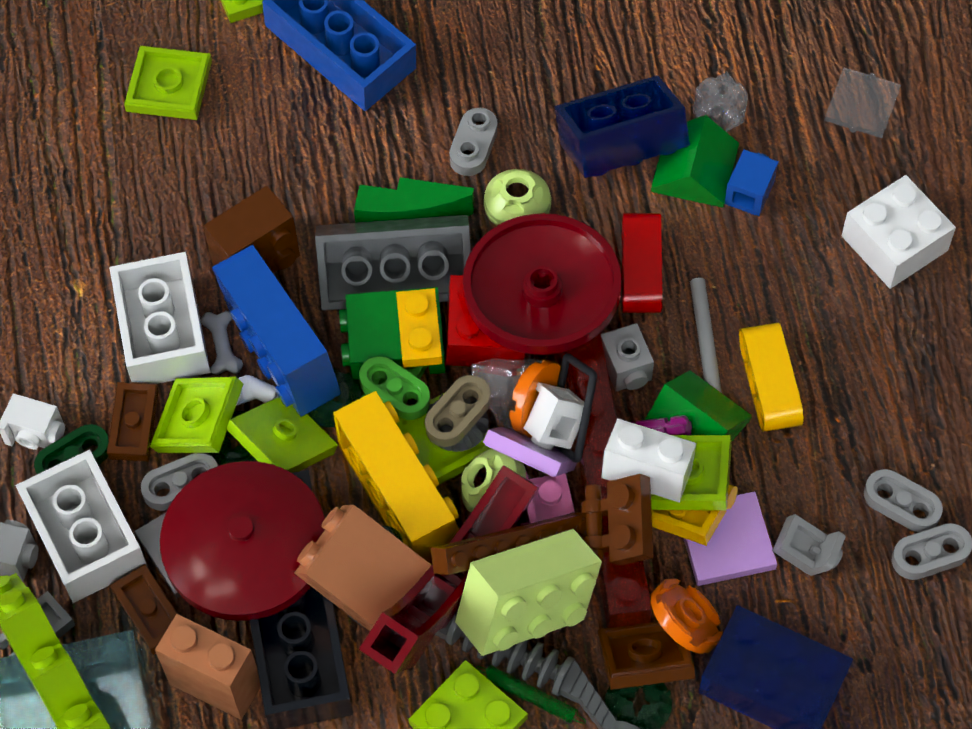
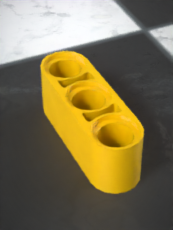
[739,323,803,432]

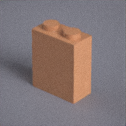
[294,505,431,631]
[155,614,261,720]

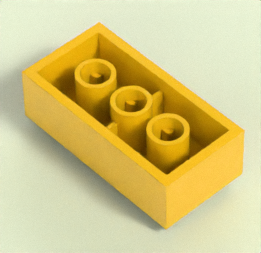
[333,391,459,565]

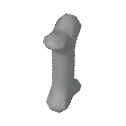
[201,310,243,375]

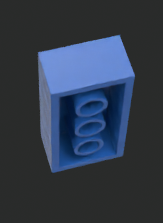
[262,0,416,112]
[212,245,341,417]

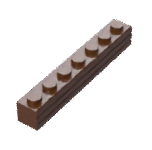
[430,511,586,575]

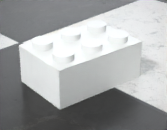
[109,252,211,384]
[15,450,148,603]

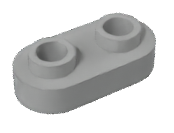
[449,108,498,176]
[141,453,218,511]
[864,469,943,532]
[891,523,972,580]

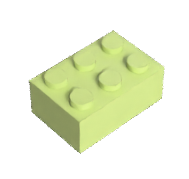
[455,529,602,656]

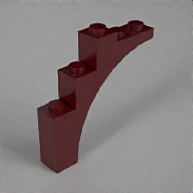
[359,465,539,674]

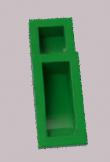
[354,177,475,223]

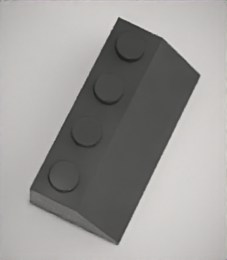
[315,215,471,310]

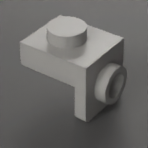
[772,514,846,576]

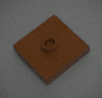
[597,621,695,690]

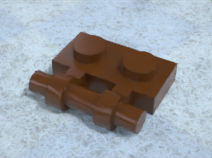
[581,474,653,569]

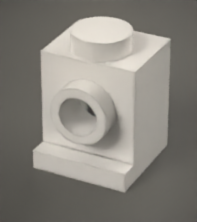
[524,382,584,450]
[0,393,65,449]

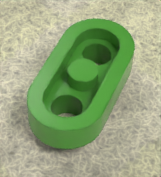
[359,357,431,420]

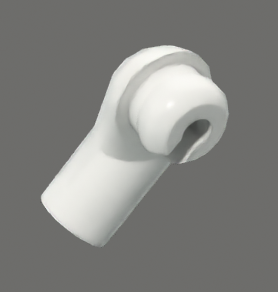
[236,375,279,406]

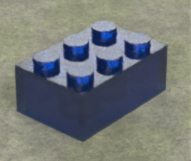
[554,75,690,178]
[698,605,853,729]

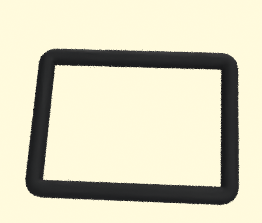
[554,353,597,463]

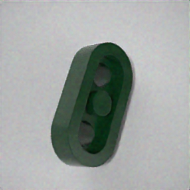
[34,424,109,474]

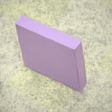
[483,425,577,477]
[684,491,777,586]

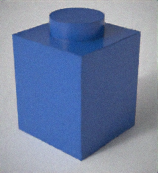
[724,149,779,216]

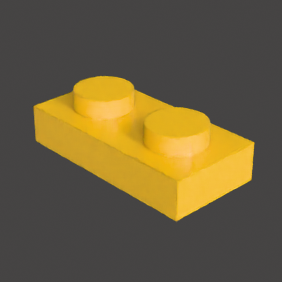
[396,288,442,368]

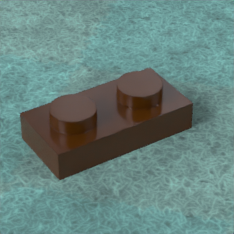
[107,382,159,461]
[109,564,177,655]

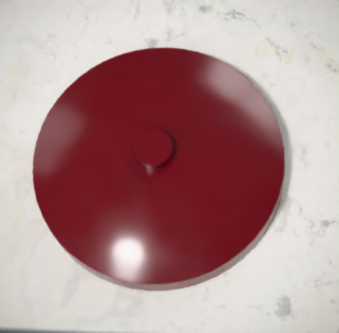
[463,213,621,355]
[160,461,325,621]

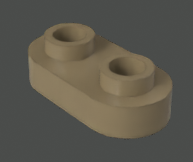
[425,375,491,447]

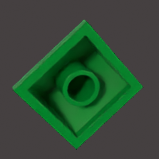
[651,115,739,208]
[645,370,752,443]

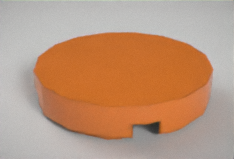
[509,359,566,438]
[650,578,723,654]

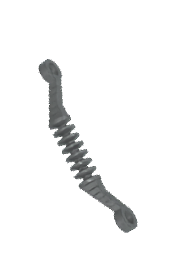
[347,609,640,729]

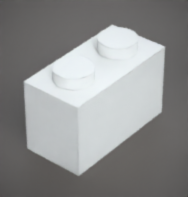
[601,418,696,503]

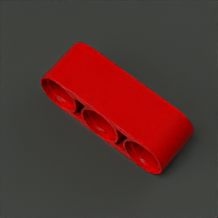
[622,213,662,313]

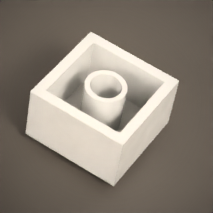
[841,175,956,289]

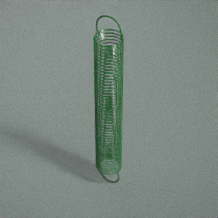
[476,665,586,724]

